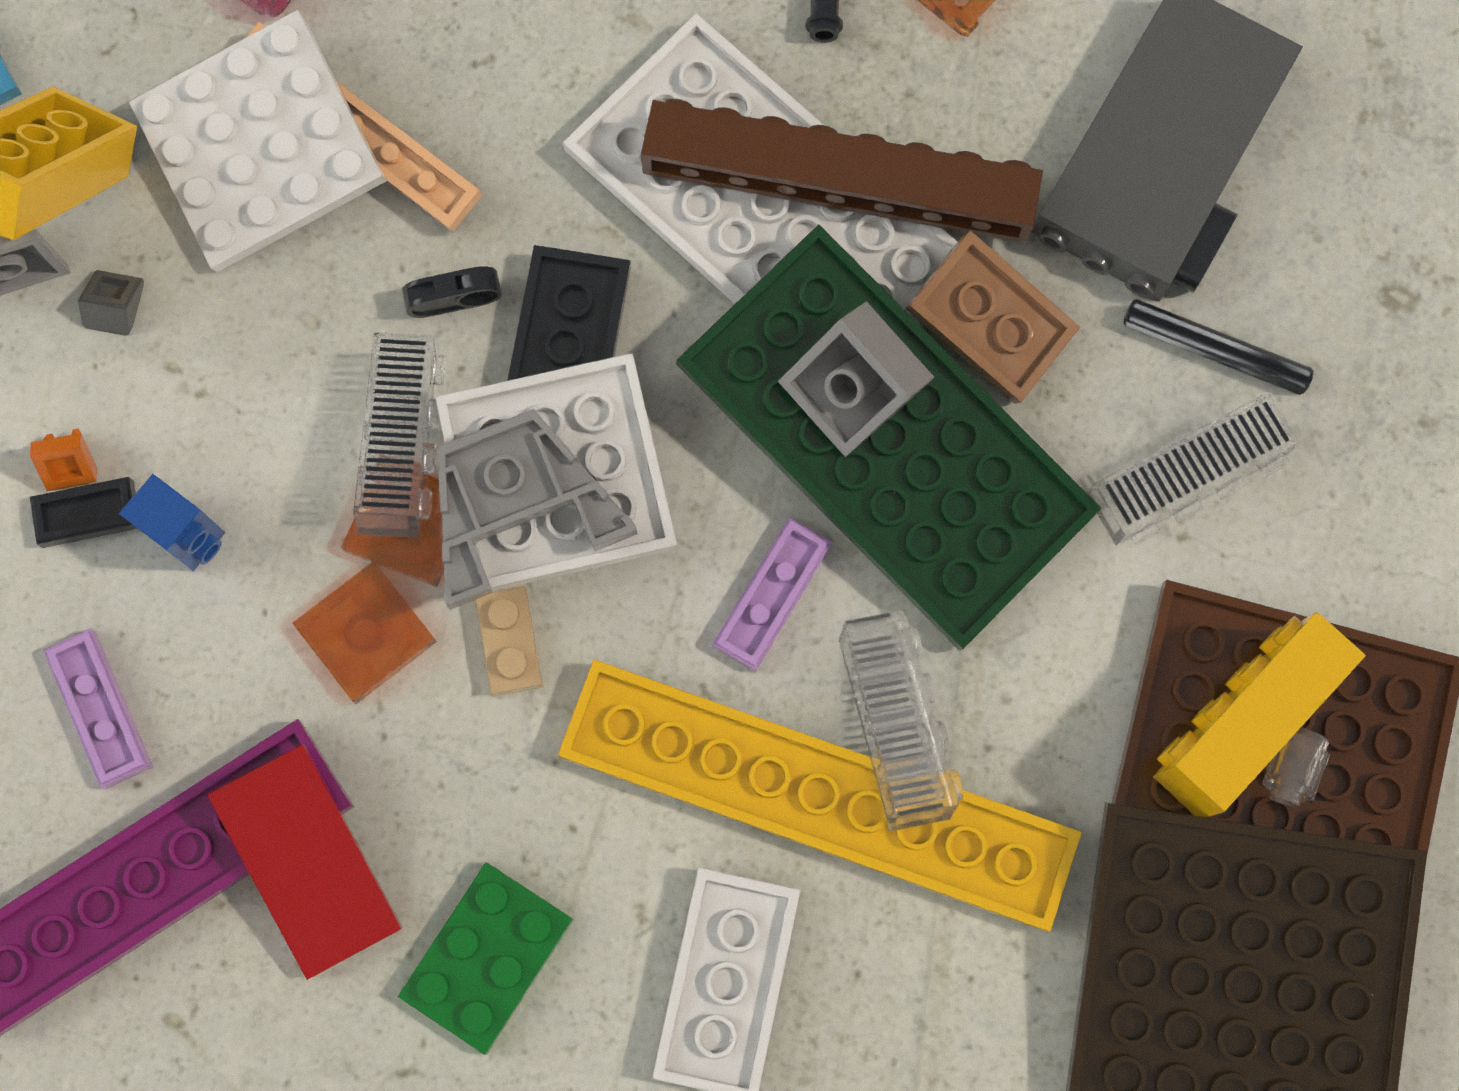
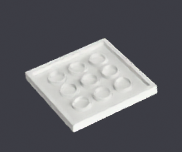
[129,10,387,273]
[435,353,678,591]

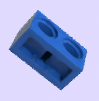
[119,473,226,571]

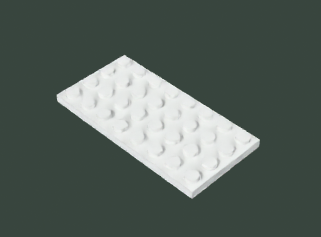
[563,13,957,327]

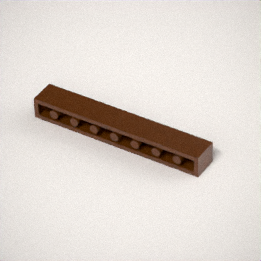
[641,99,1043,243]

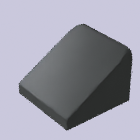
[78,270,144,336]

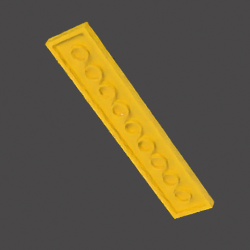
[558,659,1082,932]

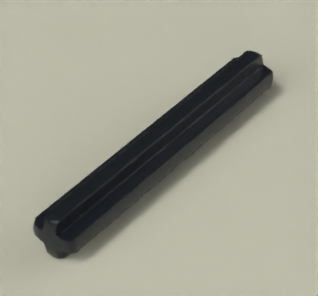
[1124,299,1314,395]

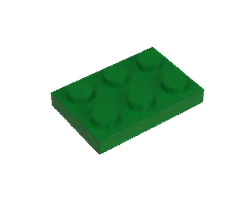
[397,862,574,1055]

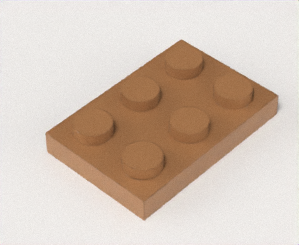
[905,230,1080,404]

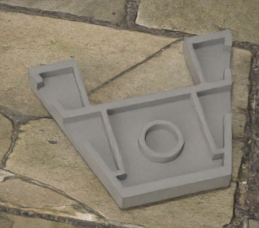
[437,409,638,610]

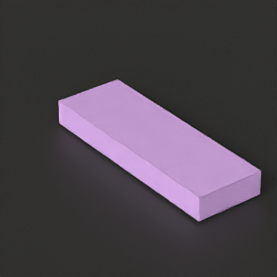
[712,517,833,672]
[43,628,153,789]

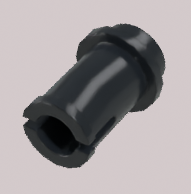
[805,0,843,43]

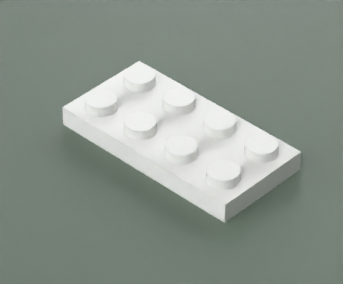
[652,867,801,1091]

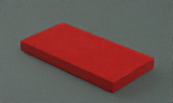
[207,743,402,980]

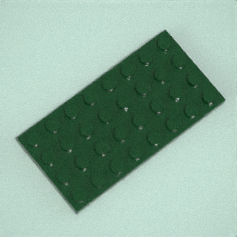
[676,224,1102,651]

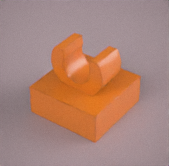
[30,429,97,491]

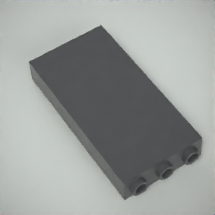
[1031,0,1303,301]

